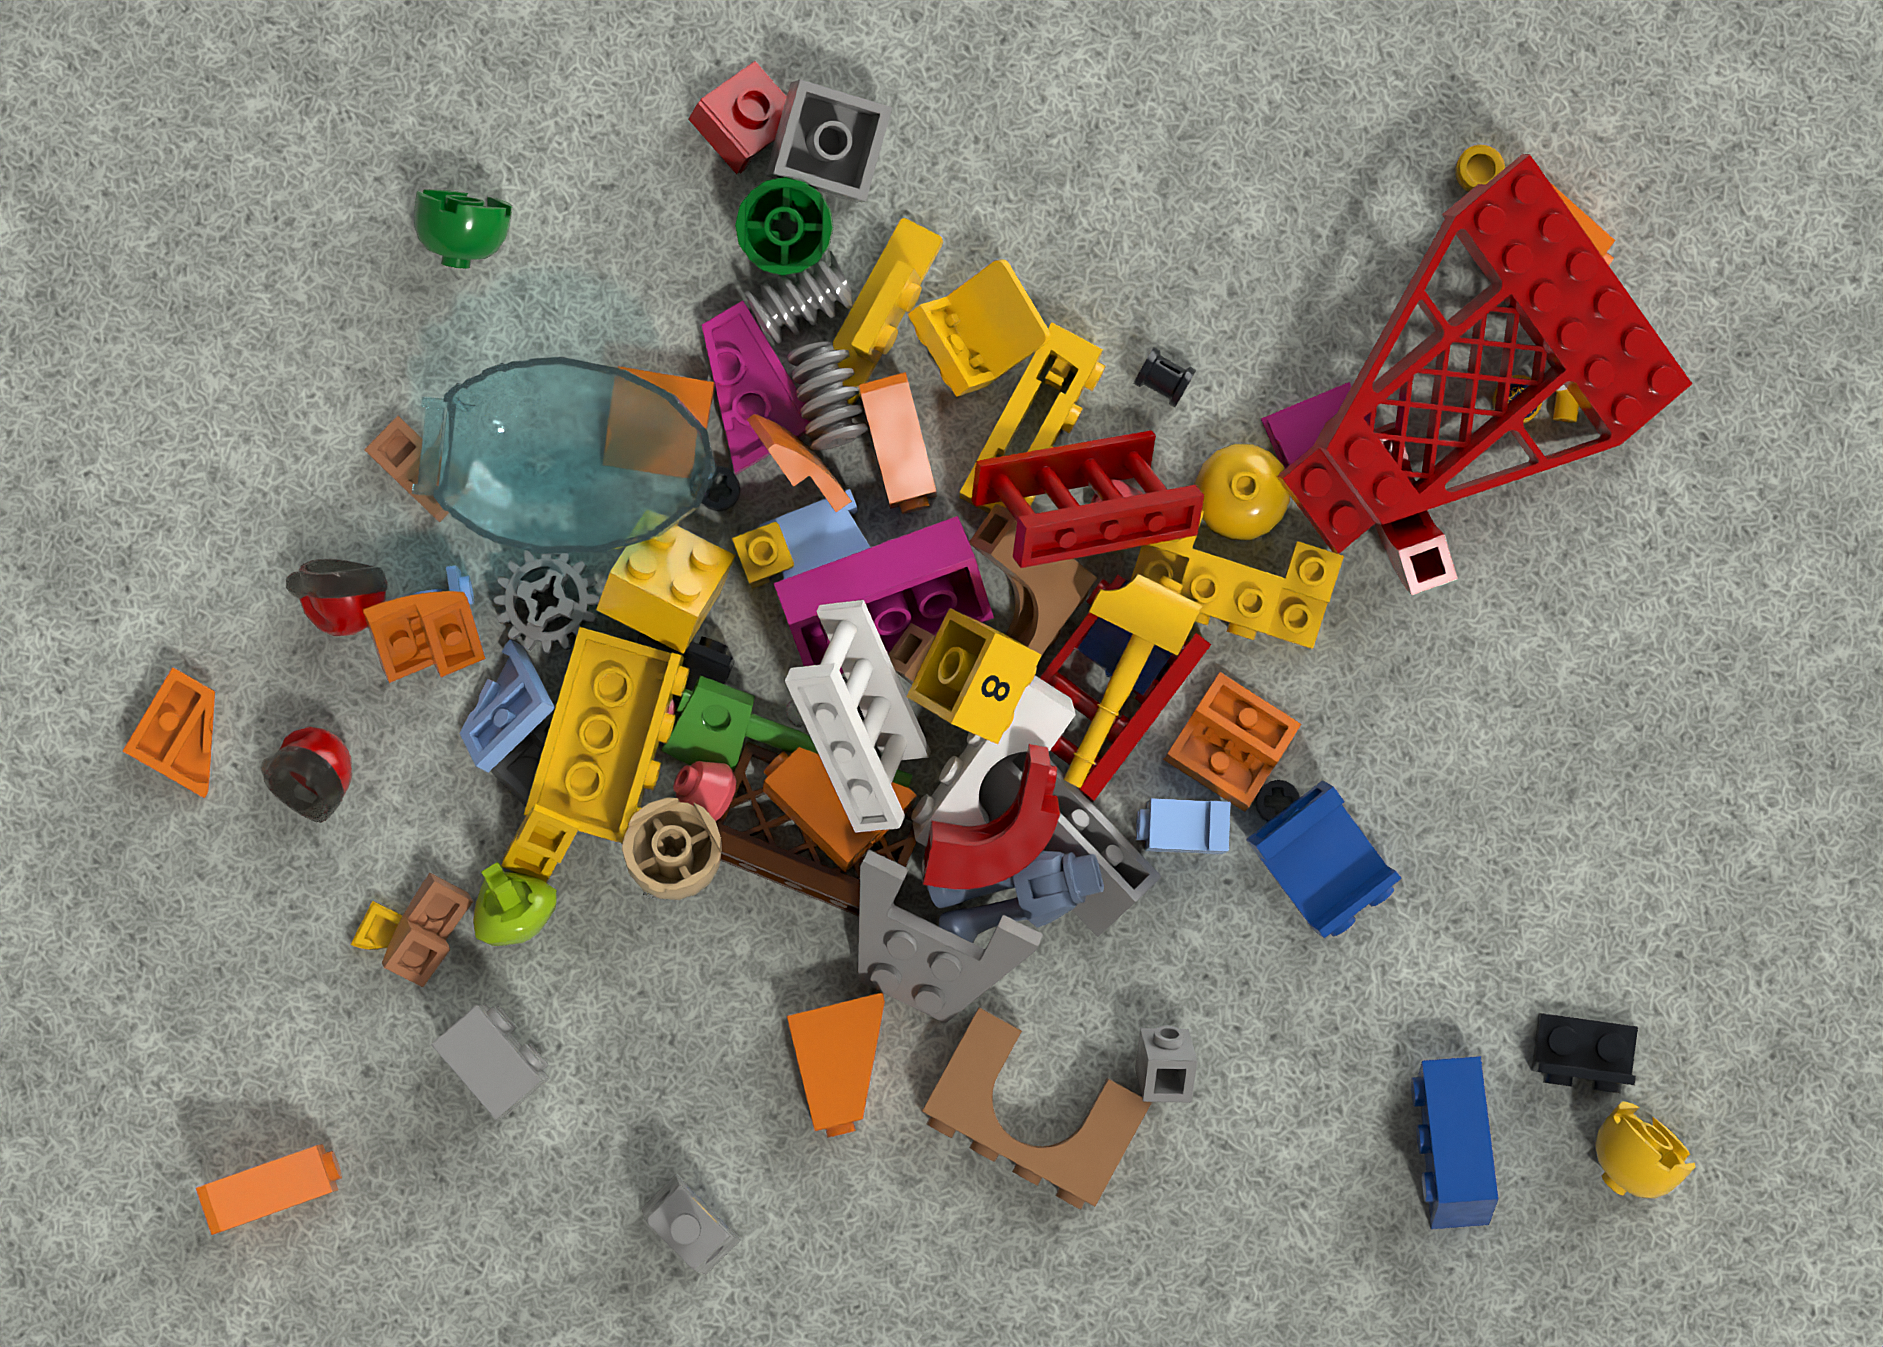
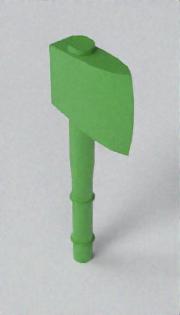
[661,676,912,788]

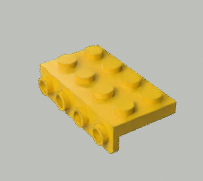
[524,627,689,844]

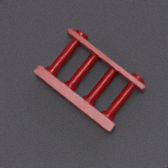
[971,430,1204,568]
[1040,575,1212,802]

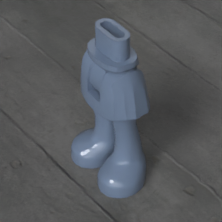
[927,851,1104,943]

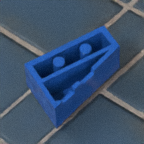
[1411,1056,1499,1229]

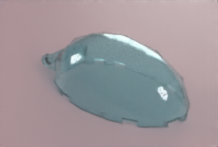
[412,357,718,554]

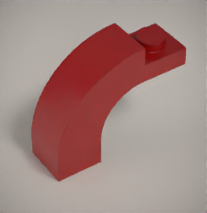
[1374,422,1458,595]
[922,744,1060,889]

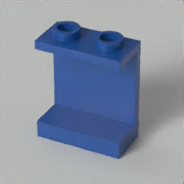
[1246,780,1402,938]

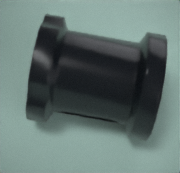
[1133,347,1196,408]

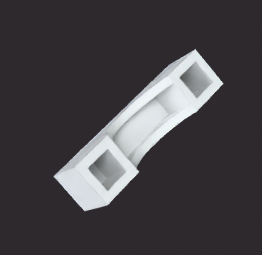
[911,676,1076,846]

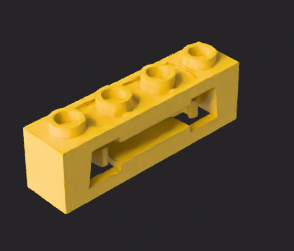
[959,322,1106,513]

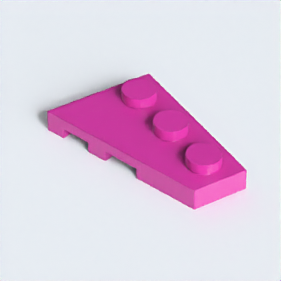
[701,300,811,475]

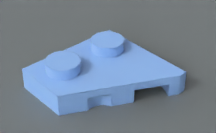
[459,639,555,773]

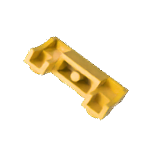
[1130,511,1344,649]

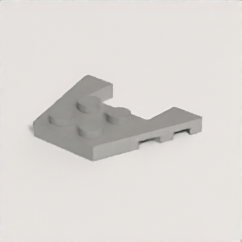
[858,850,1043,1023]

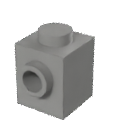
[1135,1025,1197,1103]

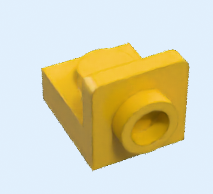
[732,522,794,589]

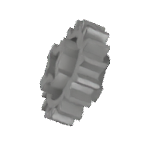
[494,547,600,654]

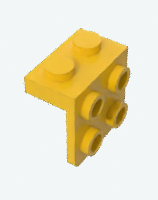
[907,259,1050,397]

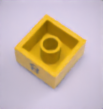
[596,512,735,654]
[906,608,1042,745]

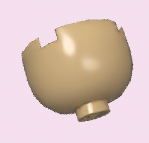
[622,798,722,900]

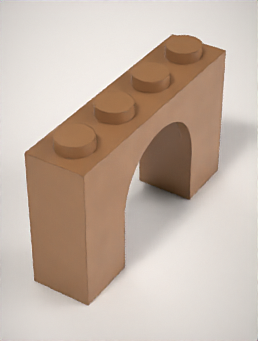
[888,503,1097,685]
[922,1007,1152,1210]

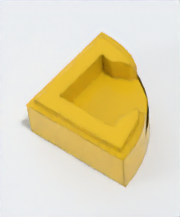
[350,901,403,950]

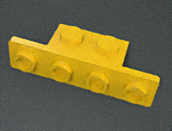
[832,218,943,405]

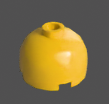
[1194,444,1290,540]
[1595,1101,1696,1199]

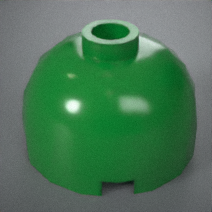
[735,177,834,275]
[414,189,513,269]

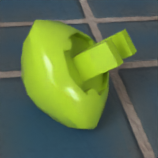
[473,862,557,946]

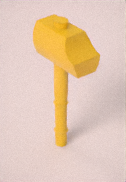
[1063,574,1202,788]

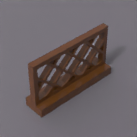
[716,741,917,917]

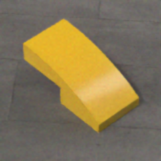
[501,804,580,883]

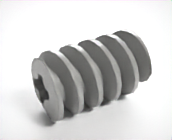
[744,251,853,344]
[787,342,868,451]

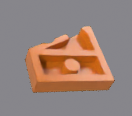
[123,667,215,798]

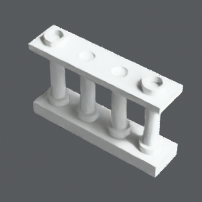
[785,600,931,833]

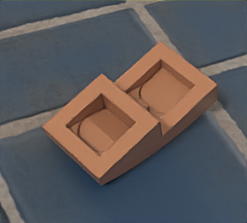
[364,416,473,522]
[382,873,473,987]

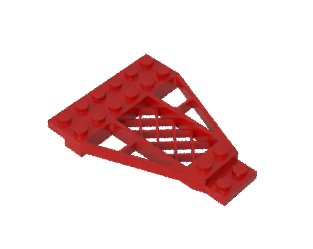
[1276,154,1692,554]

